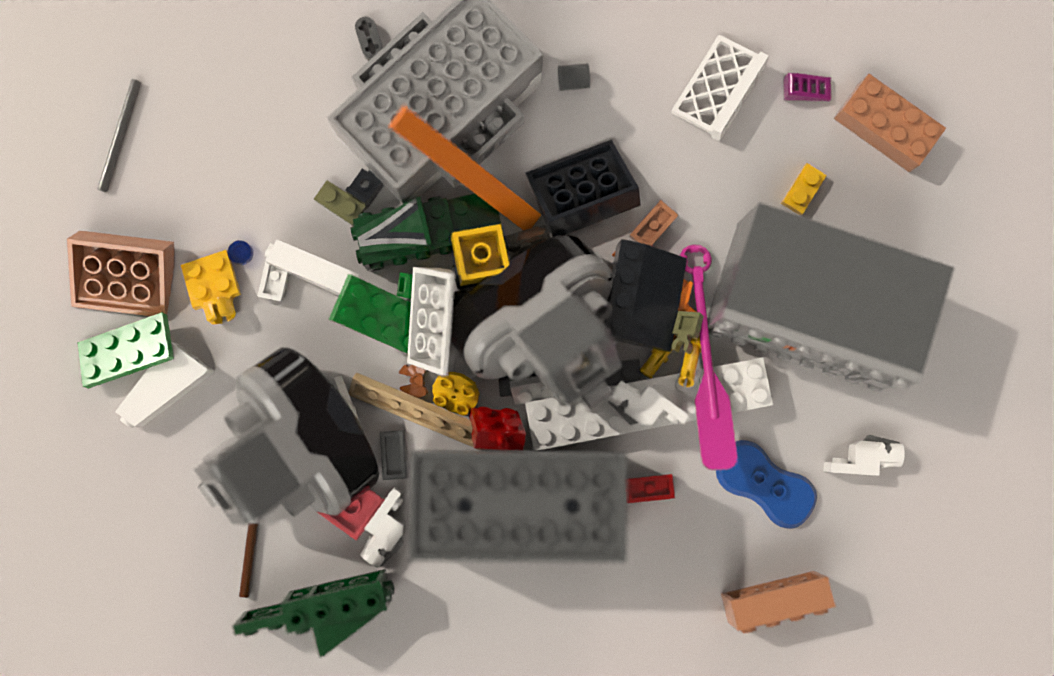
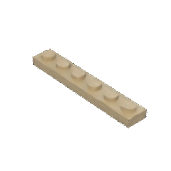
[349,372,481,450]

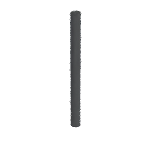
[97,79,141,193]

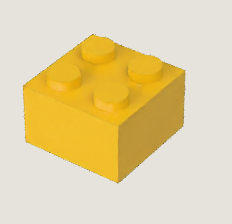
[451,224,509,286]

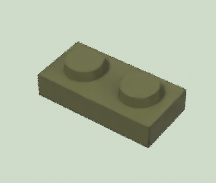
[314,180,367,227]

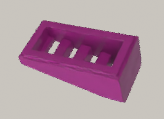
[784,73,831,101]

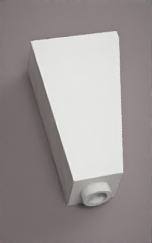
[264,240,359,296]
[115,342,214,427]

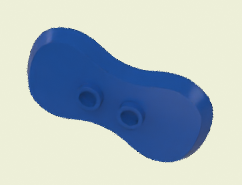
[716,440,817,529]

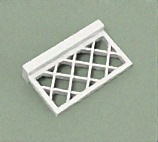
[671,35,769,142]

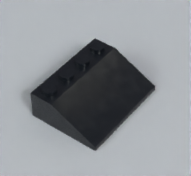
[526,140,641,240]
[602,239,687,352]

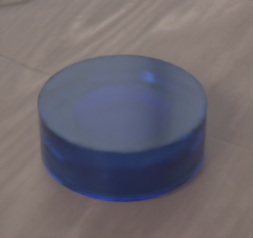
[228,240,253,265]

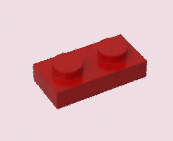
[627,474,675,504]

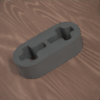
[355,17,383,61]

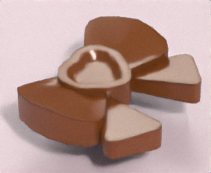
[399,364,428,398]

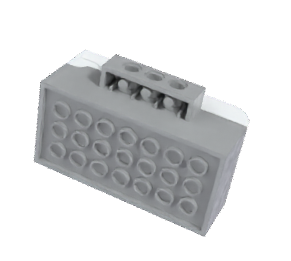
[327,0,543,204]

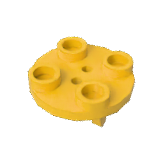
[432,372,479,416]

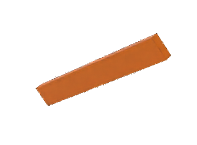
[388,106,541,234]

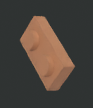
[629,200,678,246]

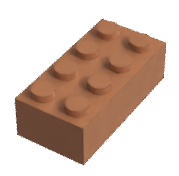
[834,74,946,172]
[721,571,836,633]

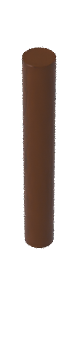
[239,523,258,598]

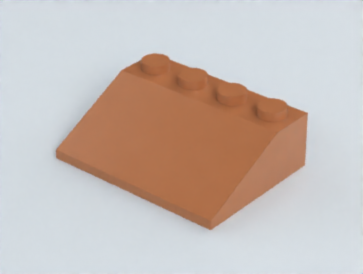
[67,231,175,316]

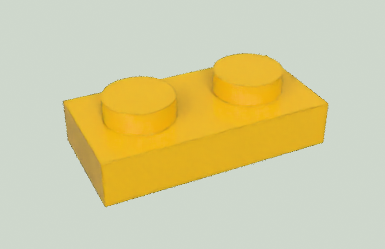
[781,163,827,216]

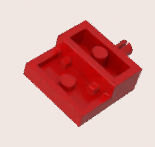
[469,407,526,451]

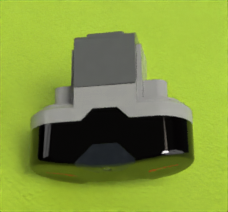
[450,235,622,409]
[194,347,379,525]

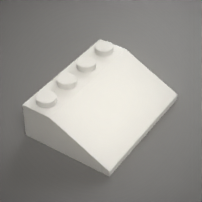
[407,267,454,376]

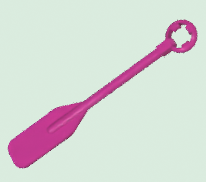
[680,244,737,470]

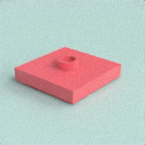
[317,472,385,541]

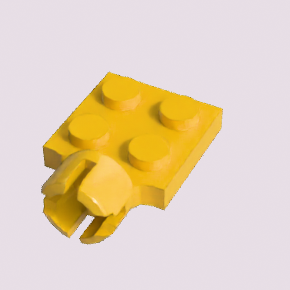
[181,250,241,325]

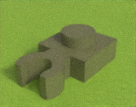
[672,311,704,354]

